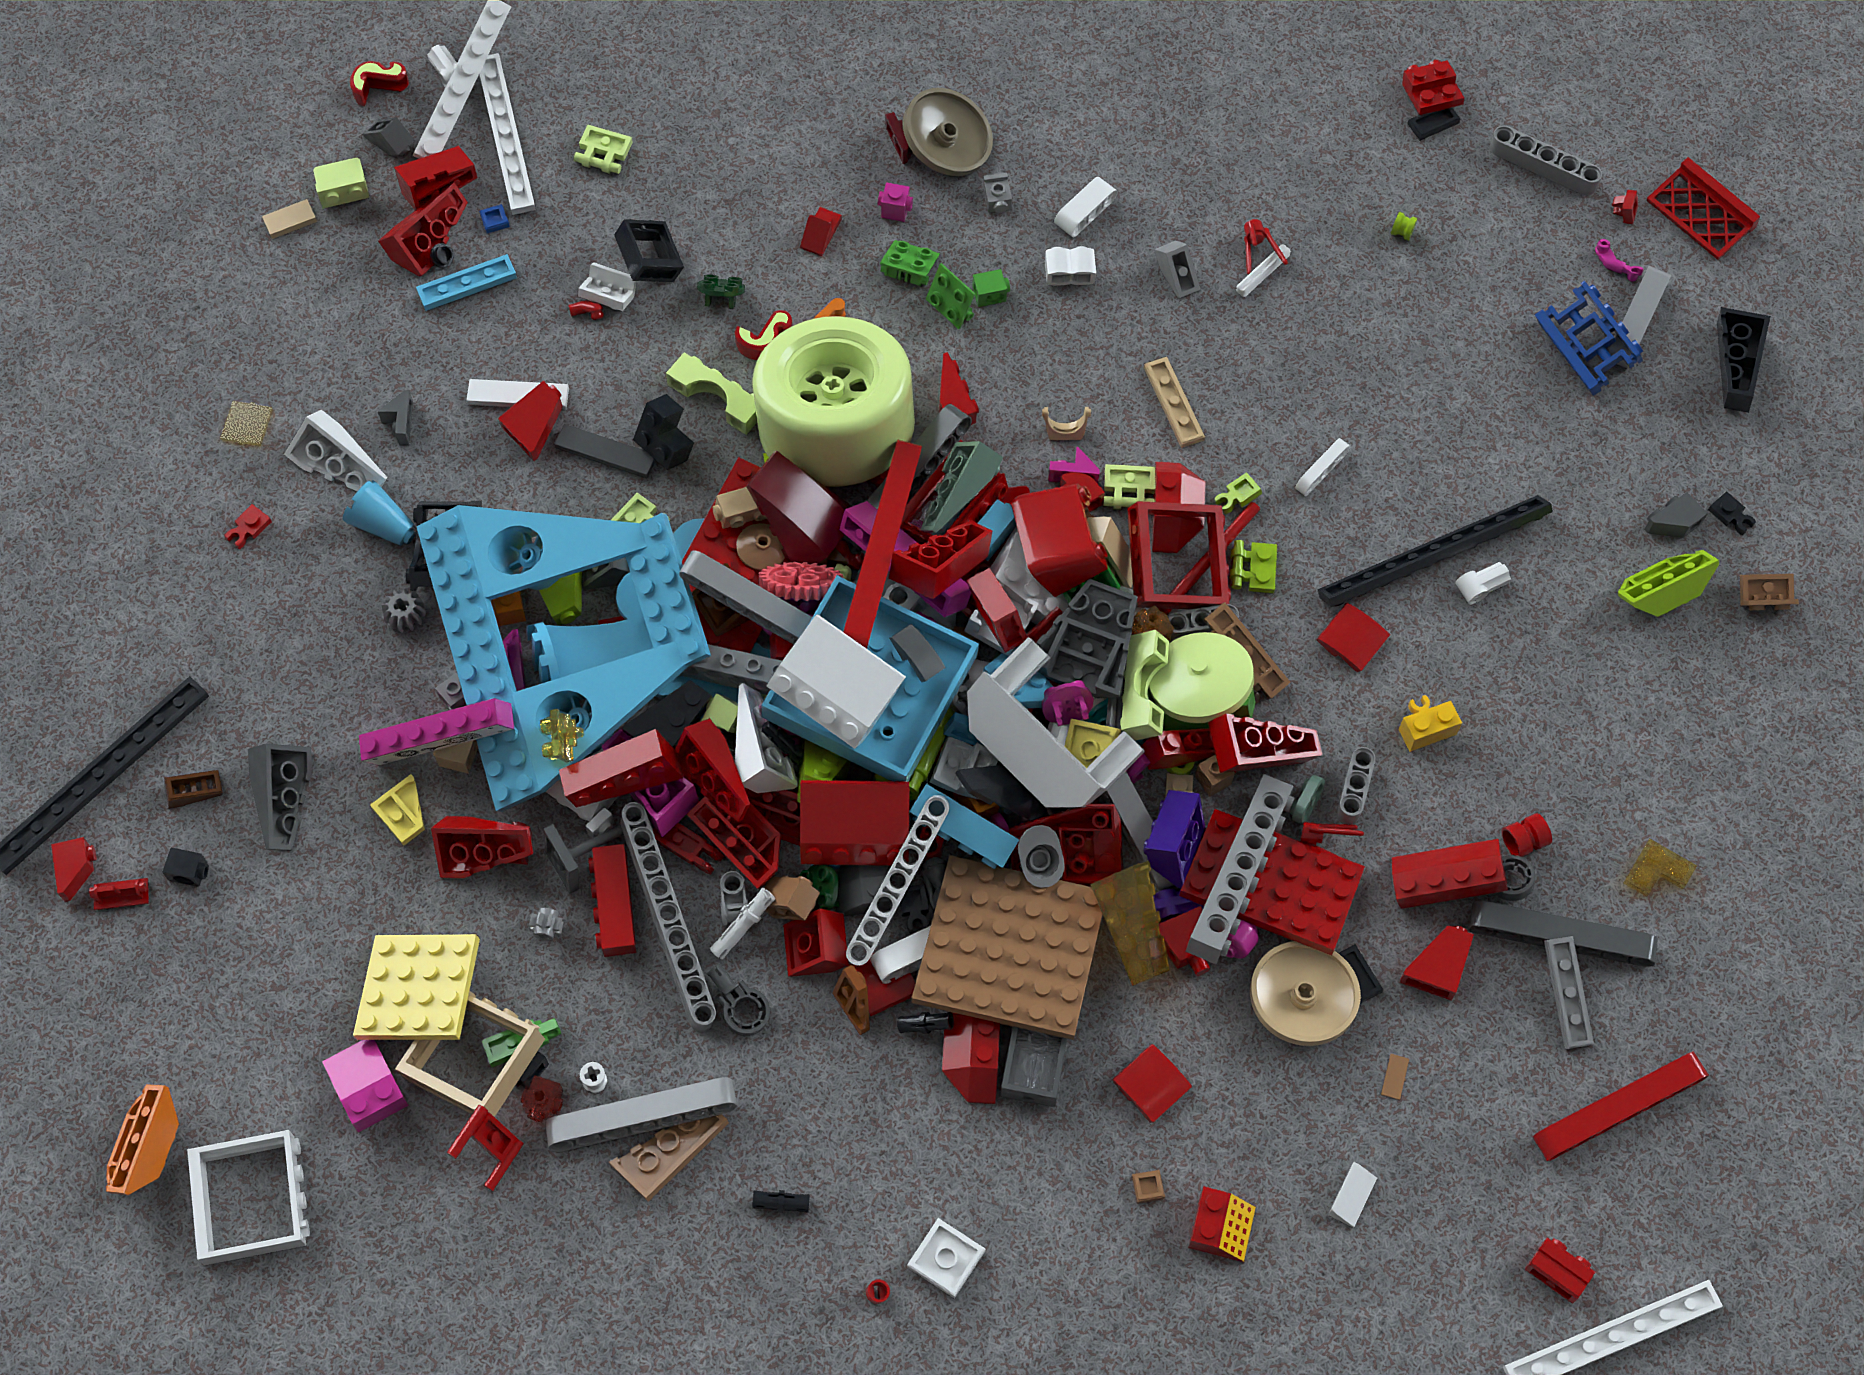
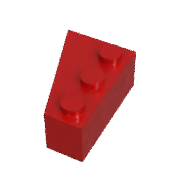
[394,146,478,211]

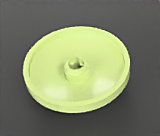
[1149,632,1254,723]

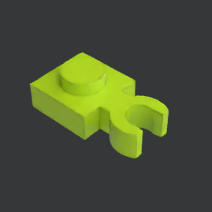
[1215,472,1262,514]

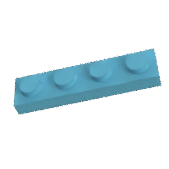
[416,254,517,311]

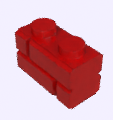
[1525,1238,1595,1304]

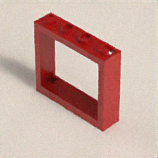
[1127,501,1231,610]

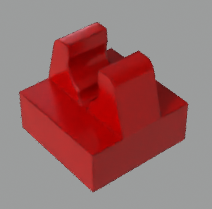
[1612,190,1639,224]

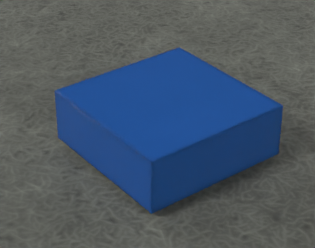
[479,204,510,234]

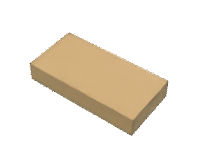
[262,199,317,239]

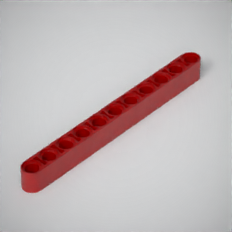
[843,439,922,649]

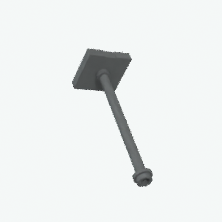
[543,784,705,894]

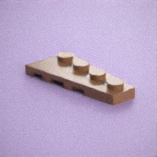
[609,1114,729,1202]

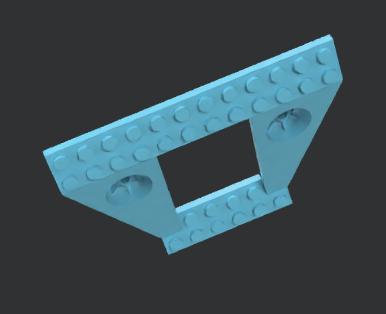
[416,505,711,812]

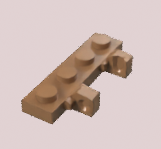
[1203,602,1291,699]

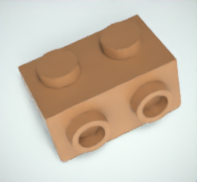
[1740,574,1799,610]

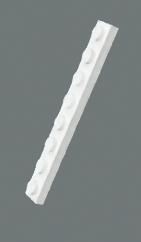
[413,0,511,159]
[479,53,536,215]
[1503,1280,1723,1375]

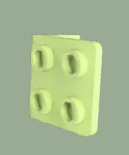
[313,158,370,209]

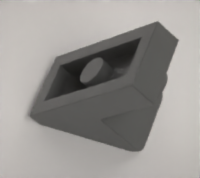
[378,390,413,445]

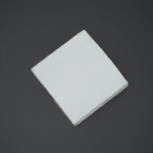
[930,736,998,799]

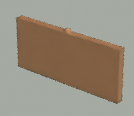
[1381,1054,1409,1100]

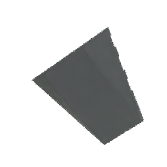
[1036,579,1138,699]

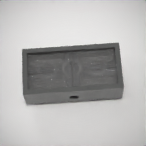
[1001,1026,1067,1107]

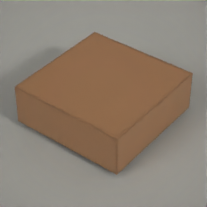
[1131,1170,1165,1204]

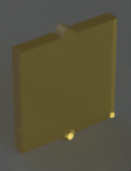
[220,401,273,446]

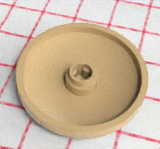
[1250,941,1361,1046]

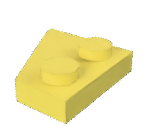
[370,774,425,846]

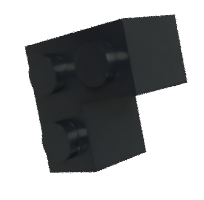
[633,394,694,470]

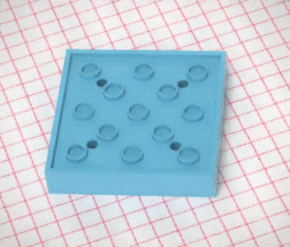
[761,575,979,782]

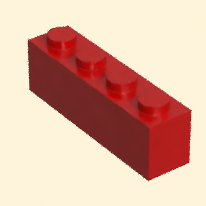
[588,844,637,957]

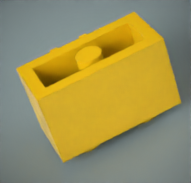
[1399,695,1462,752]

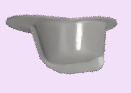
[1018,825,1065,888]

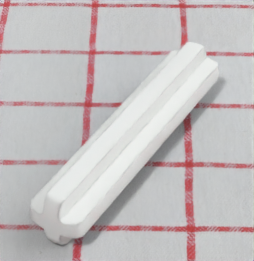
[1236,244,1291,297]

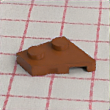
[832,965,870,1035]

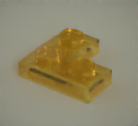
[1623,838,1697,897]

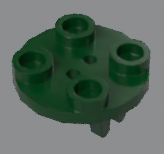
[697,274,745,309]
[799,864,839,913]

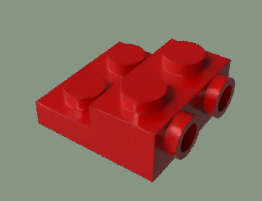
[1402,60,1464,115]

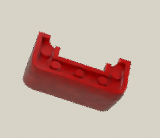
[1011,484,1108,597]

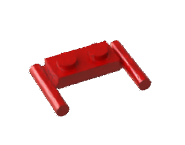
[447,1104,524,1191]

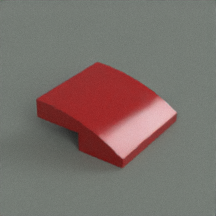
[1316,602,1391,673]
[845,953,916,1016]
[1112,1044,1192,1123]

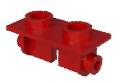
[89,878,149,910]

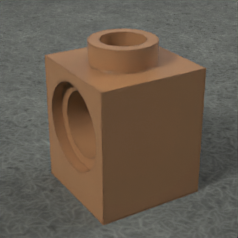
[1195,755,1235,797]

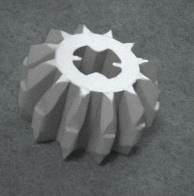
[381,588,426,633]

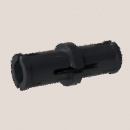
[897,1012,954,1034]
[752,1190,810,1213]

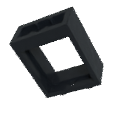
[614,219,684,282]

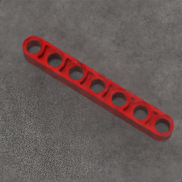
[1532,1051,1709,1162]

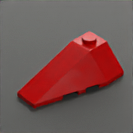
[378,183,468,277]
[675,718,750,822]
[431,816,533,878]

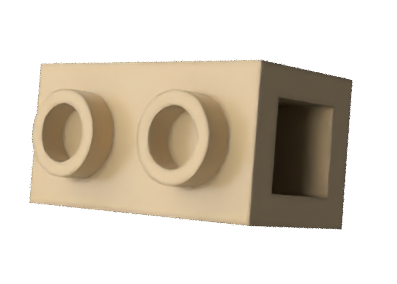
[712,487,767,529]

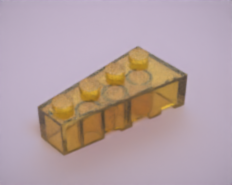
[1091,861,1170,986]

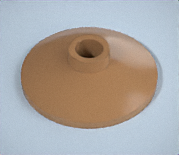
[736,523,785,571]

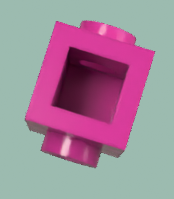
[878,183,913,222]

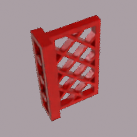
[1646,157,1760,260]

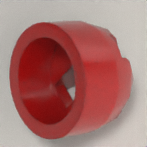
[866,1279,890,1304]

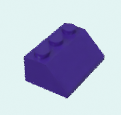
[1143,790,1206,888]

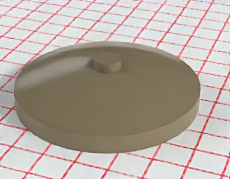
[903,88,993,176]

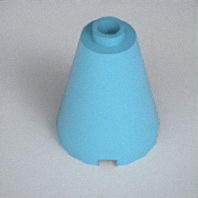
[343,480,416,546]

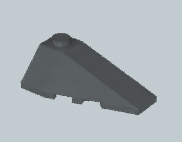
[248,744,312,851]

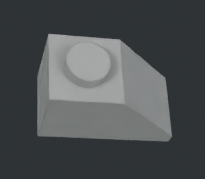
[1155,240,1200,298]

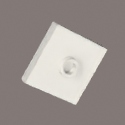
[907,1218,986,1299]

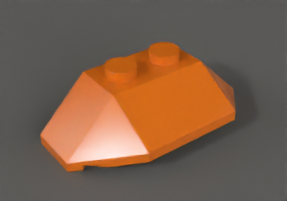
[106,1084,179,1195]

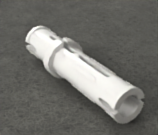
[710,888,775,959]

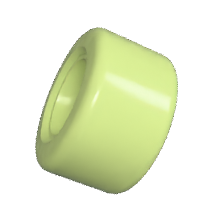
[752,316,915,487]

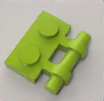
[1229,540,1277,593]

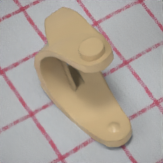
[1042,407,1091,440]

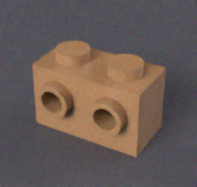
[765,875,820,920]

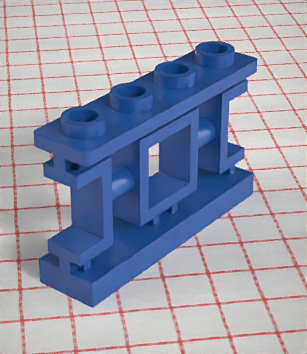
[1535,280,1643,396]

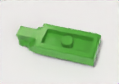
[482,1018,561,1068]

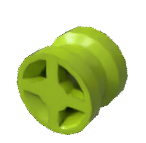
[1391,212,1418,241]

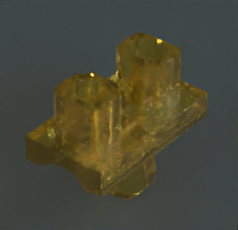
[540,709,584,763]

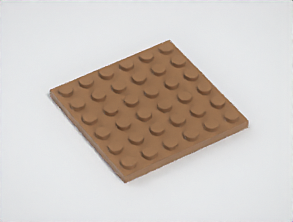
[912,856,1107,1040]

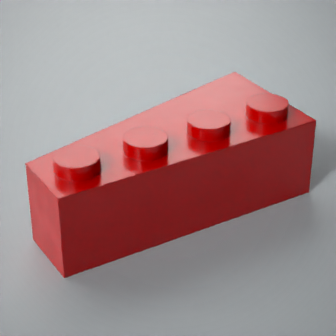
[889,521,993,599]
[1208,713,1322,773]

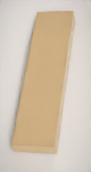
[1144,357,1205,448]

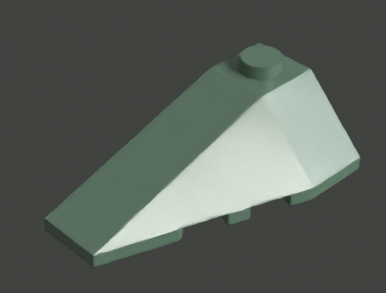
[921,441,1003,533]

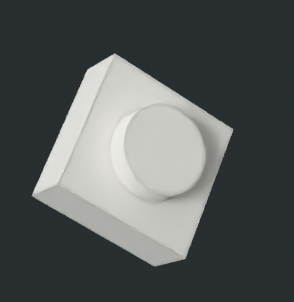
[585,807,614,838]

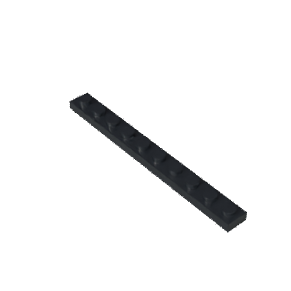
[1317,495,1553,607]
[0,676,209,875]

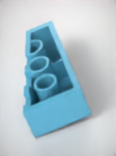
[909,783,1019,869]

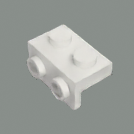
[578,262,636,311]

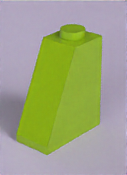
[539,571,582,626]

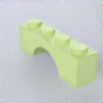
[666,353,757,435]
[1120,630,1169,741]

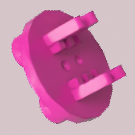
[1042,680,1094,727]

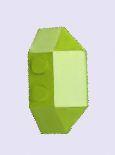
[1618,550,1719,617]

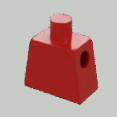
[1153,906,1210,976]

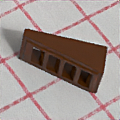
[164,770,223,809]

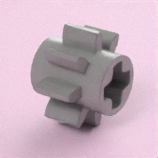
[529,908,564,940]

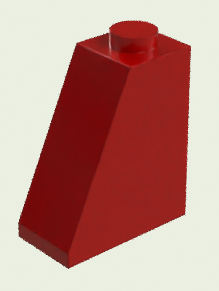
[498,380,563,461]
[1399,925,1474,1001]

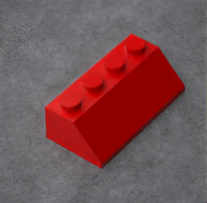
[1392,839,1508,909]

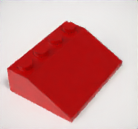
[800,780,909,866]

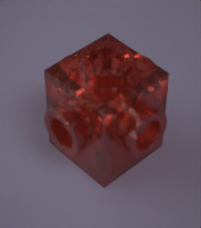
[521,1075,564,1123]

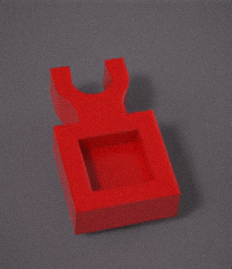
[224,504,272,550]

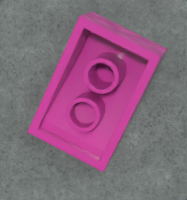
[322,1040,409,1133]

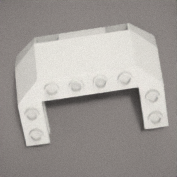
[967,637,1145,808]

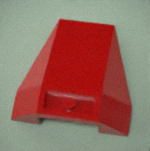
[1009,804,1123,906]

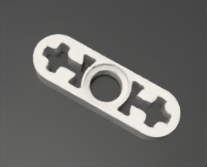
[1295,438,1350,496]

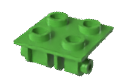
[880,240,940,286]
[926,263,975,329]

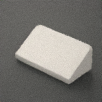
[1328,1162,1377,1228]

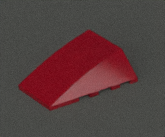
[746,451,852,564]

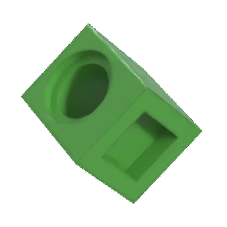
[972,269,1010,307]

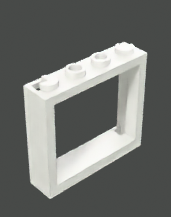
[187,1130,310,1265]

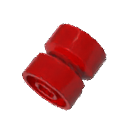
[1502,813,1552,857]

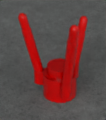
[1244,219,1288,275]
[1300,821,1364,857]

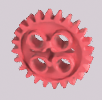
[759,562,843,601]

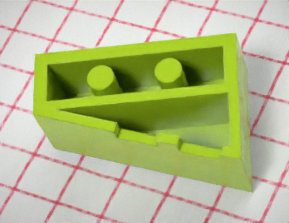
[797,739,851,803]

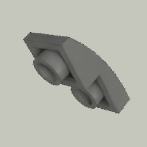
[889,624,946,683]

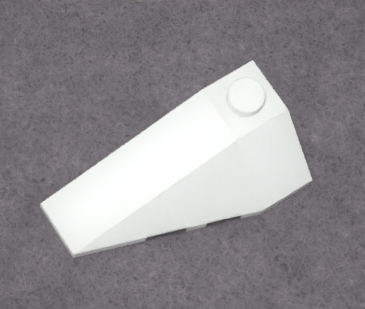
[284,410,387,491]
[735,683,798,793]

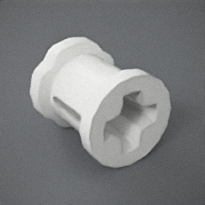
[580,1062,607,1093]

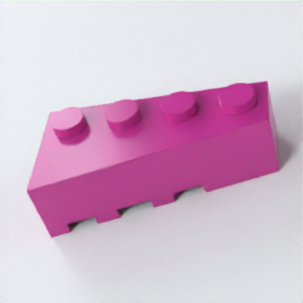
[601,729,699,837]

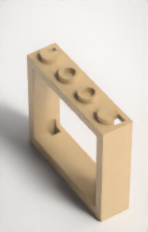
[395,991,545,1117]

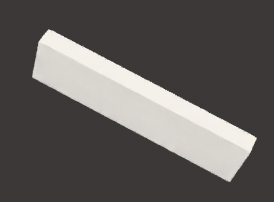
[467,379,569,410]

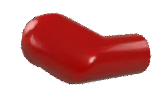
[568,300,604,320]
[835,541,865,571]

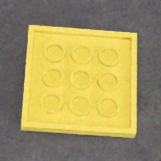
[353,934,480,1040]

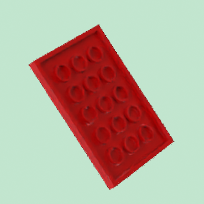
[1179,809,1365,956]

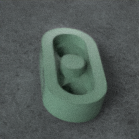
[1290,775,1325,825]

